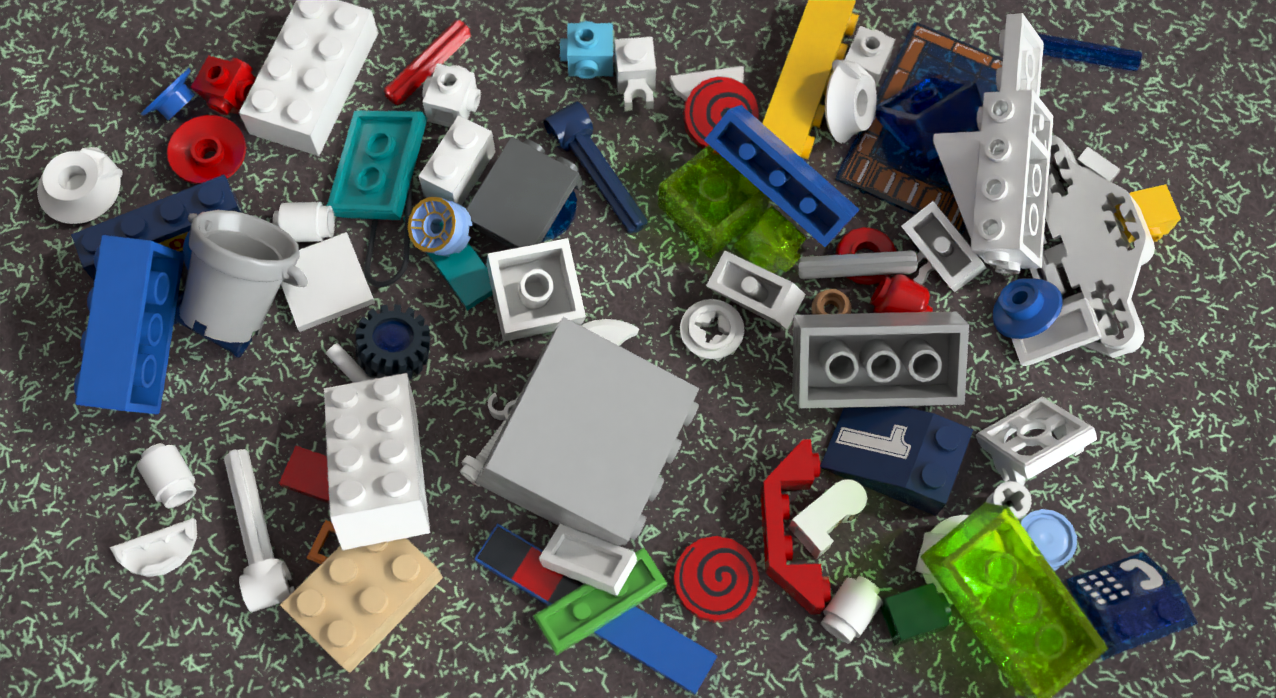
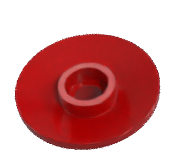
[167,115,246,185]

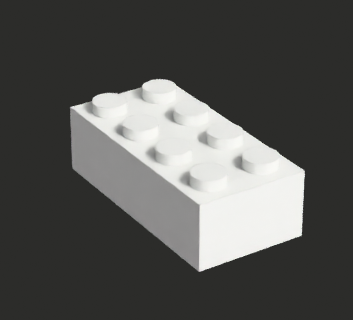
[239,0,378,156]
[324,373,430,550]

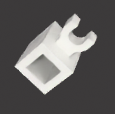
[615,37,656,111]

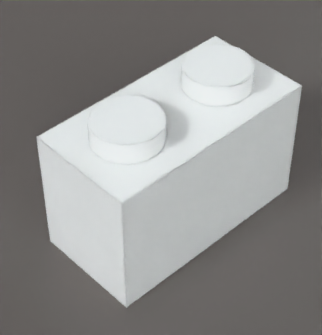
[418,116,495,206]

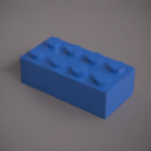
[74,235,184,414]

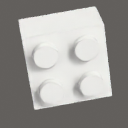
[486,238,586,342]

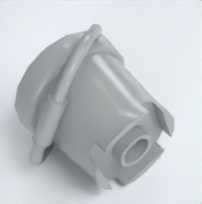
[179,210,308,343]

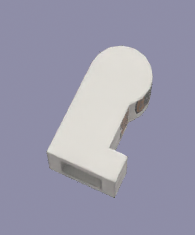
[788,479,867,559]

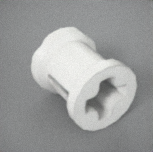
[985,481,1032,527]

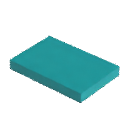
[327,111,428,220]

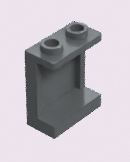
[466,136,583,249]

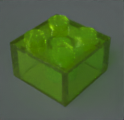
[658,145,770,258]

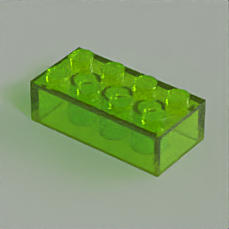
[920,503,1108,698]

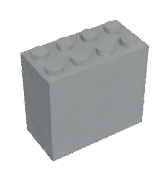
[475,317,699,546]

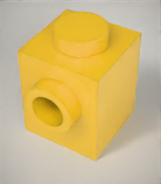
[1114,184,1181,243]

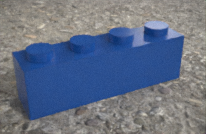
[704,105,860,247]

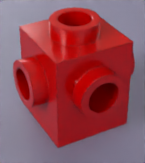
[190,55,256,116]

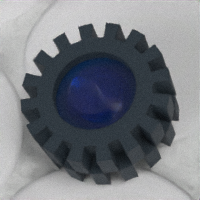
[356,304,431,380]

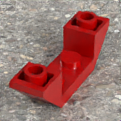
[760,439,831,614]

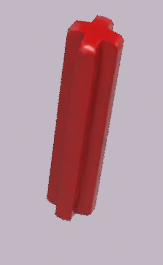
[384,20,471,106]

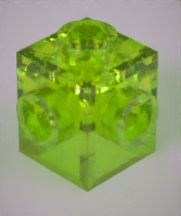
[734,205,806,273]

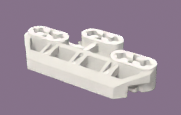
[1030,135,1155,358]

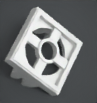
[976,397,1097,486]

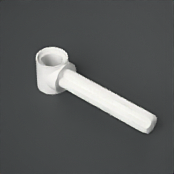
[224,449,295,612]

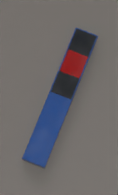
[474,523,717,695]

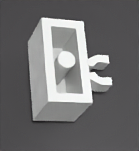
[901,201,986,292]

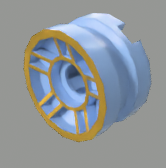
[408,197,472,256]

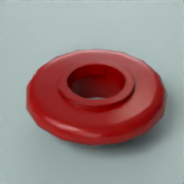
[836,227,896,285]

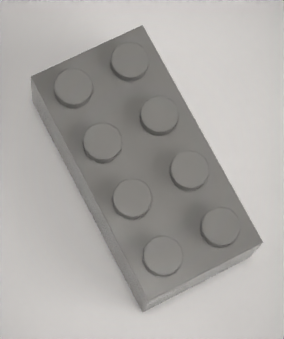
[792,311,969,408]

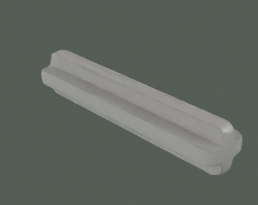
[798,251,917,279]

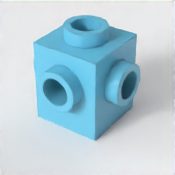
[560,21,613,79]

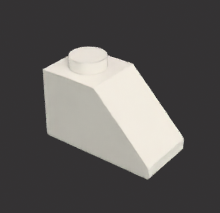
[706,251,806,329]

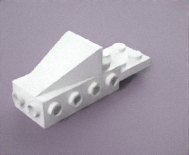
[933,13,1053,274]

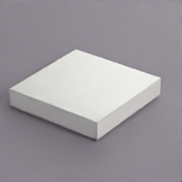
[281,232,375,332]

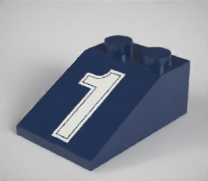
[820,406,974,516]

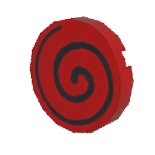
[683,76,759,153]
[673,536,759,623]

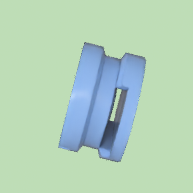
[1010,509,1077,574]

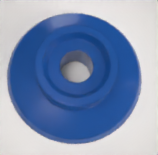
[140,67,196,121]
[993,279,1063,339]

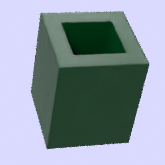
[880,583,951,646]

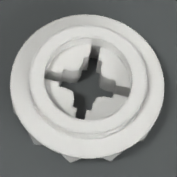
[680,299,744,361]

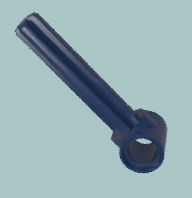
[543,101,647,234]

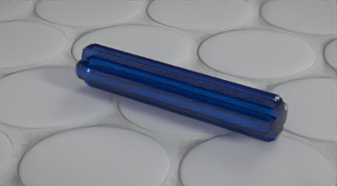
[1038,33,1142,71]

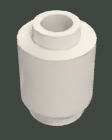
[273,202,335,242]
[137,443,196,508]
[821,576,883,643]

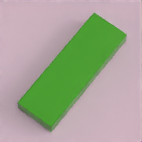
[533,548,667,656]

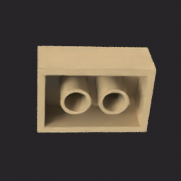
[280,538,443,673]

